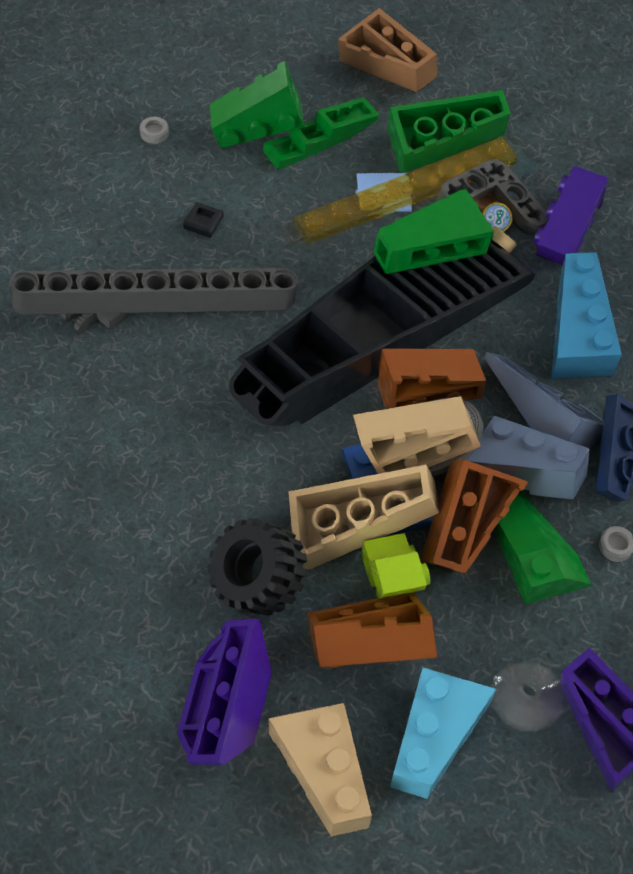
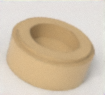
[492,226,516,253]

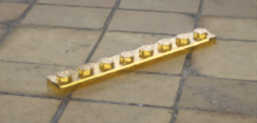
[294,137,517,245]

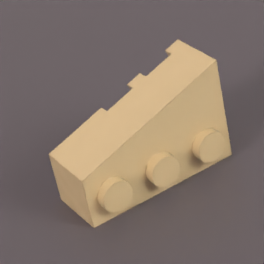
[353,396,481,474]
[269,703,372,836]

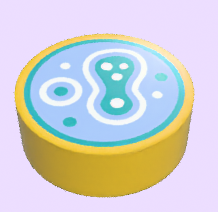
[482,203,512,232]

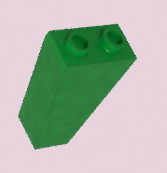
[373,189,494,274]

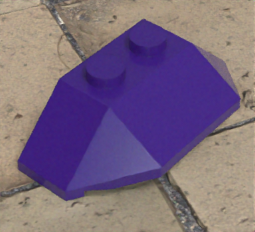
[177,618,272,765]

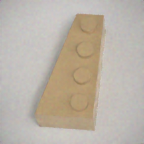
[289,465,439,570]

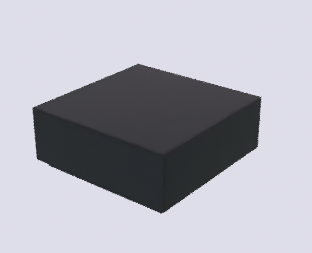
[183,202,224,238]

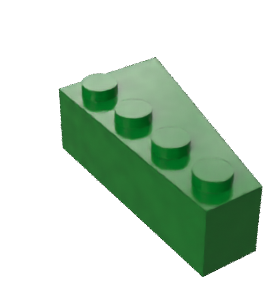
[387,90,511,173]

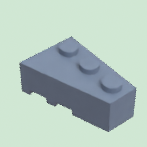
[466,416,589,499]

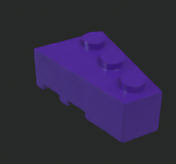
[534,165,608,265]
[559,647,633,792]

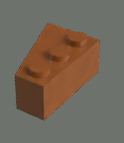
[378,349,486,409]
[420,459,528,574]
[307,592,438,668]

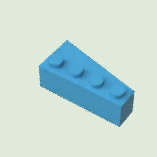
[551,252,622,379]

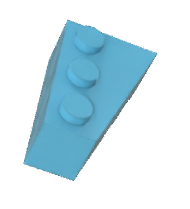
[390,668,496,799]

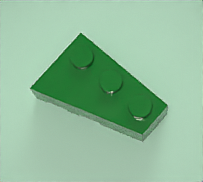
[210,60,304,147]

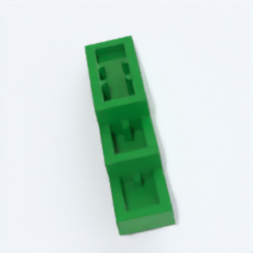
[263,97,380,170]

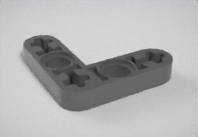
[437,159,547,234]

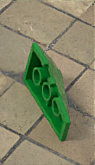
[493,491,591,605]

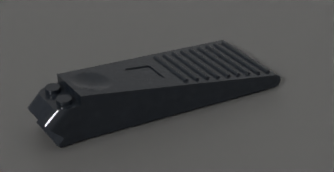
[229,239,535,427]

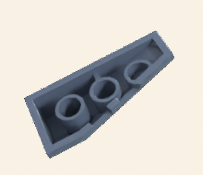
[484,352,604,448]

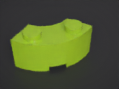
[361,533,430,599]

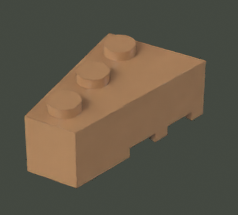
[338,8,437,92]

